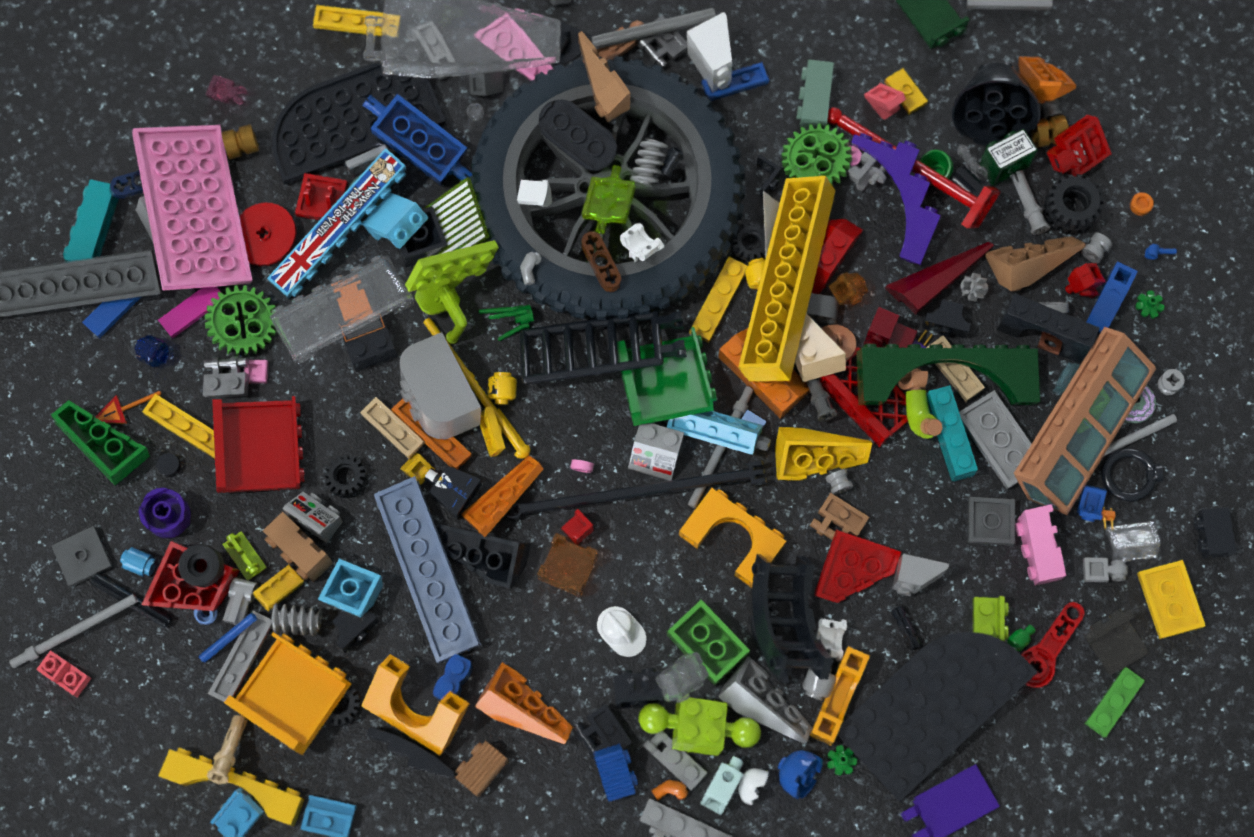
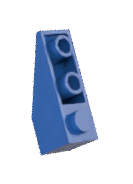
[1086,261,1138,333]

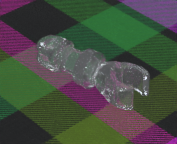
[957,145,988,179]

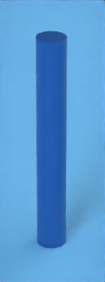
[199,613,257,663]

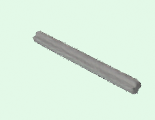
[591,8,716,49]

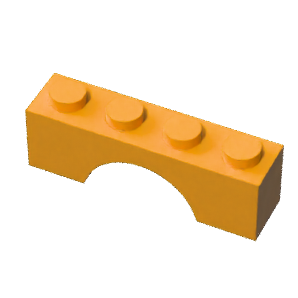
[809,647,870,745]

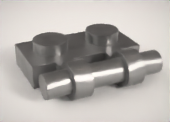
[636,15,687,69]
[202,356,249,398]

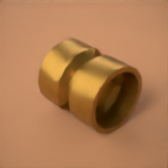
[1031,115,1068,148]
[221,124,259,159]

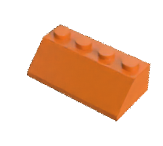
[718,328,810,419]

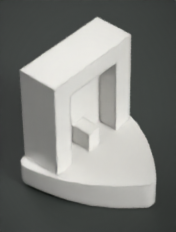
[517,180,552,207]

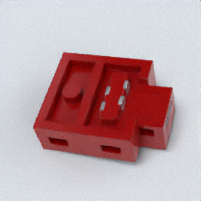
[1047,114,1112,177]

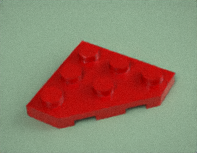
[814,530,901,603]

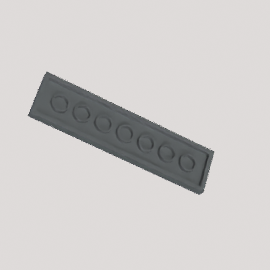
[0,249,162,317]

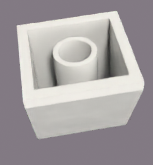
[687,12,732,92]

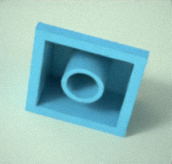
[318,559,383,617]

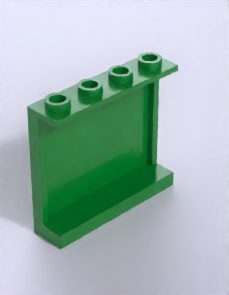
[617,327,717,426]

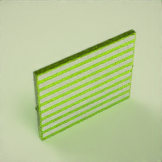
[423,178,489,255]

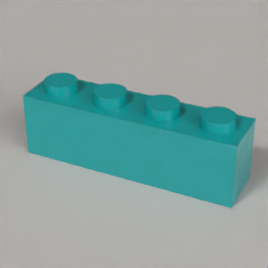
[63,179,119,262]
[927,385,978,482]

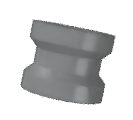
[1157,369,1184,395]
[825,469,853,495]

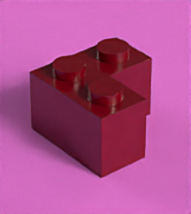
[864,307,917,348]

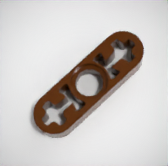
[582,232,621,292]

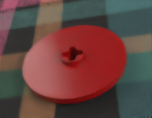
[239,203,296,266]

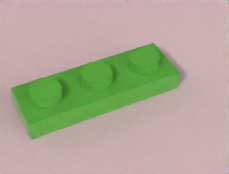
[1085,667,1145,738]

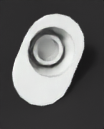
[597,606,646,657]

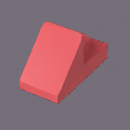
[864,83,906,120]

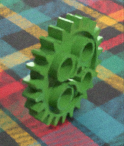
[781,123,852,186]
[205,285,278,356]

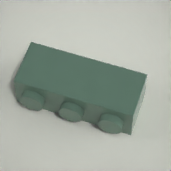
[796,59,834,129]

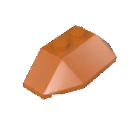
[1018,57,1076,104]

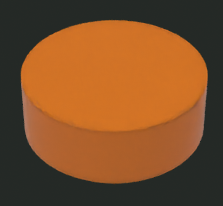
[1130,193,1154,216]

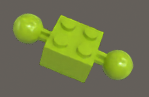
[639,696,761,756]

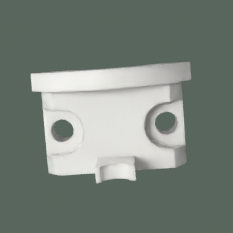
[620,223,665,262]
[814,619,847,661]

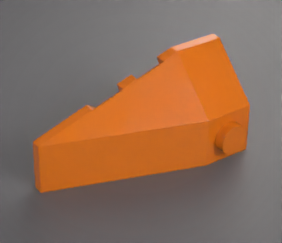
[475,662,573,744]

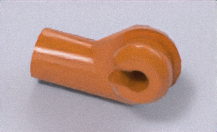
[651,780,688,800]

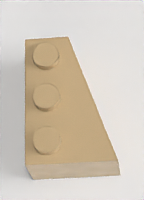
[795,313,846,382]

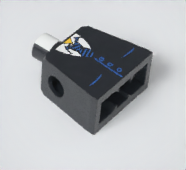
[424,466,482,520]

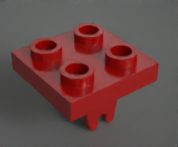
[295,173,348,220]

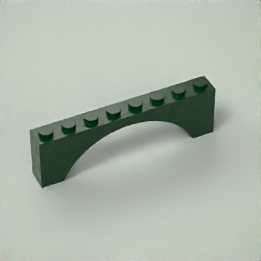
[857,344,1040,405]

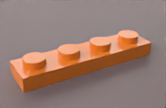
[391,399,472,470]

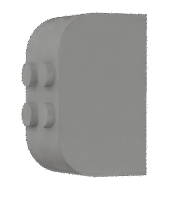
[400,332,481,439]

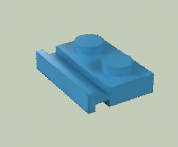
[210,787,264,837]
[301,795,357,837]

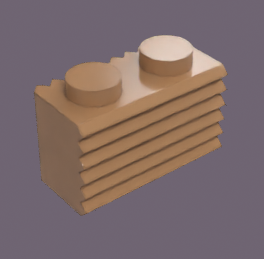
[455,741,508,797]

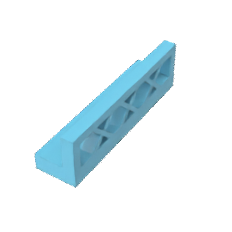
[667,411,763,455]

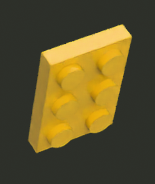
[1137,560,1206,639]

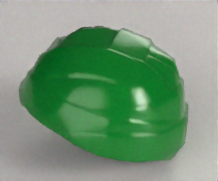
[920,150,953,186]

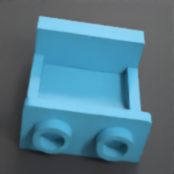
[362,193,428,249]

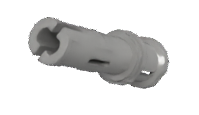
[1010,170,1050,235]

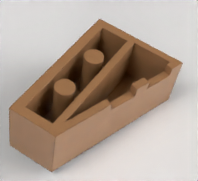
[263,512,333,582]

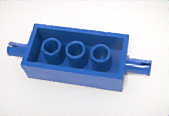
[363,94,472,186]

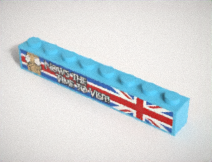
[267,148,406,299]

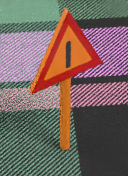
[95,391,161,424]

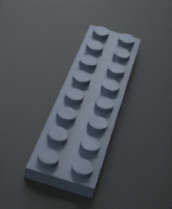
[374,476,481,663]

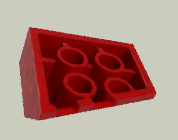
[142,541,240,611]

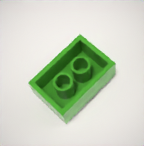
[667,600,750,686]

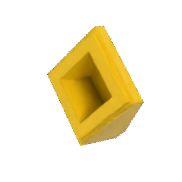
[400,453,435,485]

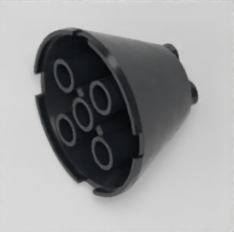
[952,62,1041,146]

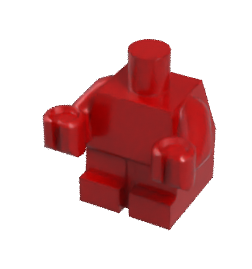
[1065,263,1106,299]

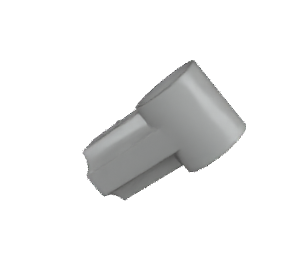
[223,577,258,625]

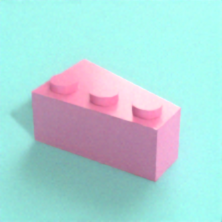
[1015,504,1066,586]

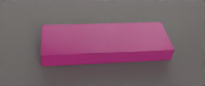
[158,287,221,339]

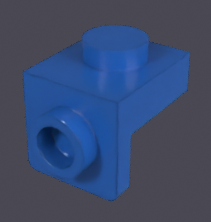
[1077,485,1107,522]

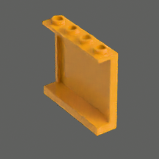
[224,632,351,755]

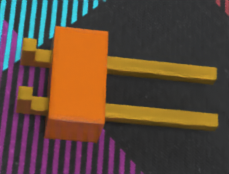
[1101,507,1115,530]

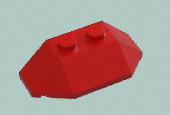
[811,219,863,294]

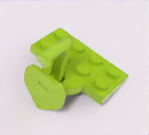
[405,240,499,344]

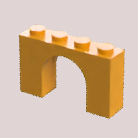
[679,488,786,588]
[361,654,469,755]

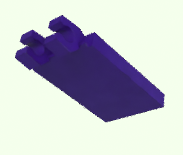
[900,764,1000,837]

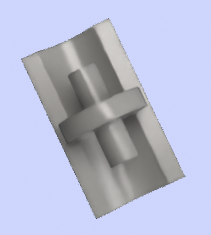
[848,152,886,192]

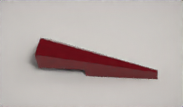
[885,242,994,315]

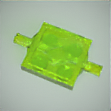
[582,165,636,234]

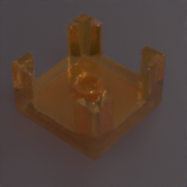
[537,533,598,597]

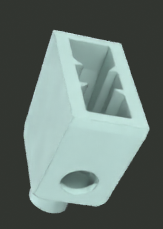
[700,756,743,815]

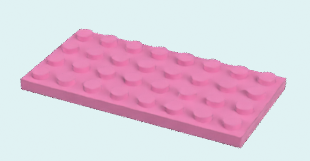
[132,125,252,290]

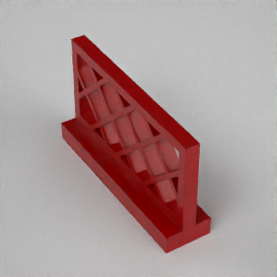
[820,347,908,447]

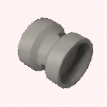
[1081,233,1112,264]

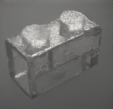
[655,652,709,703]

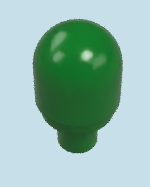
[1007,625,1036,652]

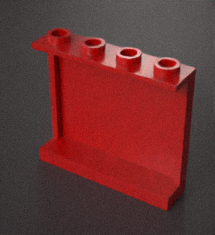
[212,396,304,493]

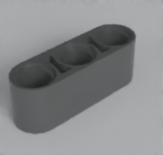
[806,293,840,324]

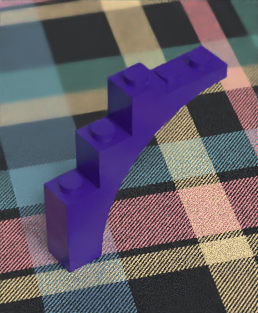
[851,133,941,266]

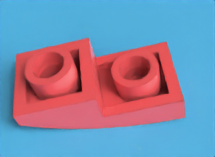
[36,650,91,698]

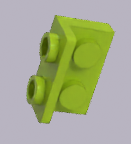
[973,596,1008,641]

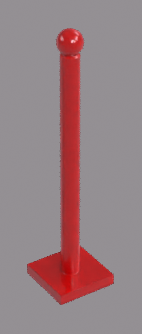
[827,107,1001,228]

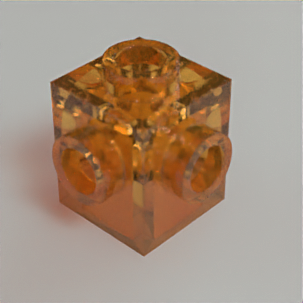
[829,272,869,305]

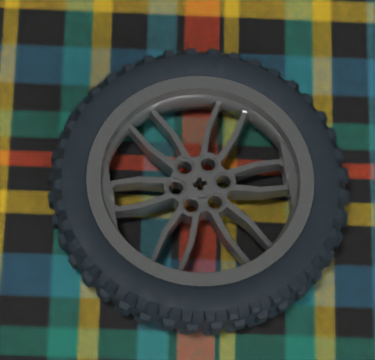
[469,56,746,320]

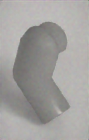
[520,252,541,285]

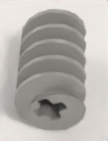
[630,139,668,188]
[272,603,323,637]

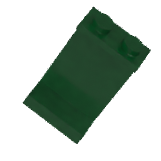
[895,0,969,49]

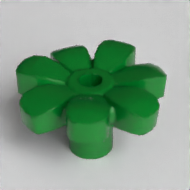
[1135,291,1164,319]
[827,745,857,776]

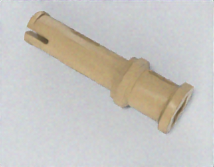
[207,715,247,784]

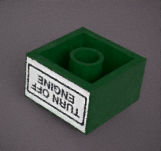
[979,129,1037,186]

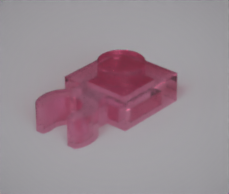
[206,75,248,104]

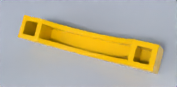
[159,747,305,827]

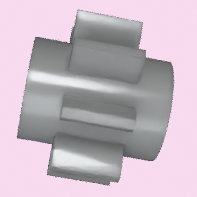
[961,273,988,302]

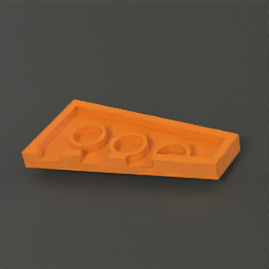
[461,455,543,537]

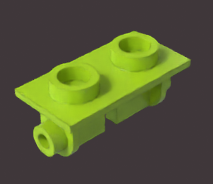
[222,531,267,581]

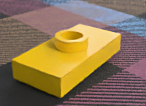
[885,69,928,115]
[480,406,505,457]
[253,565,304,611]

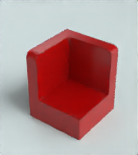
[561,509,594,546]

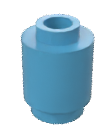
[120,547,157,576]

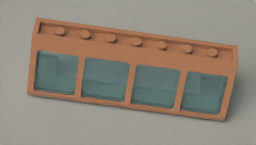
[1014,327,1156,515]

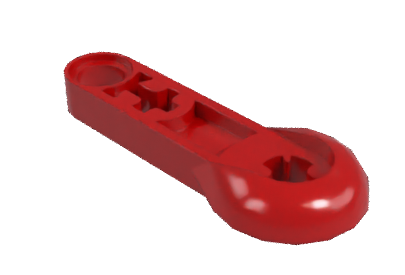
[1021,602,1084,688]

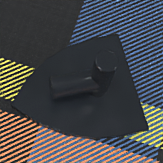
[545,18,593,67]

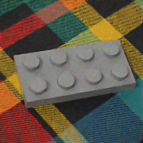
[959,390,1031,489]

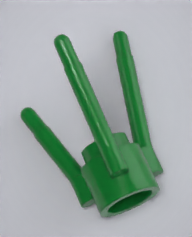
[479,305,534,341]

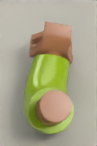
[898,368,942,439]

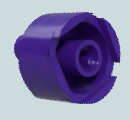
[139,488,191,538]

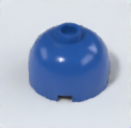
[778,750,823,799]

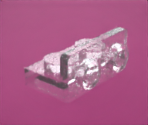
[1107,521,1161,562]

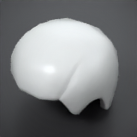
[738,769,769,805]

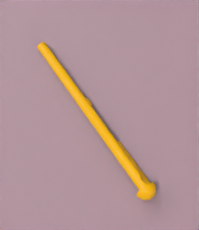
[423,318,530,459]

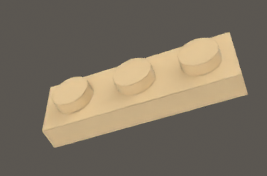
[926,336,985,402]
[360,397,425,459]

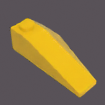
[775,427,872,480]

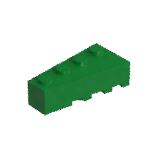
[51,400,150,485]

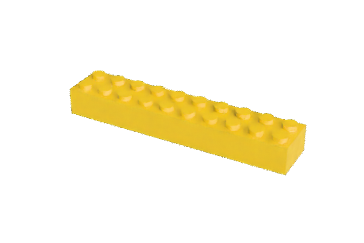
[738,176,835,381]

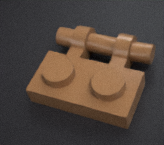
[810,493,869,540]

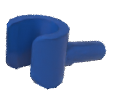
[1145,244,1177,260]

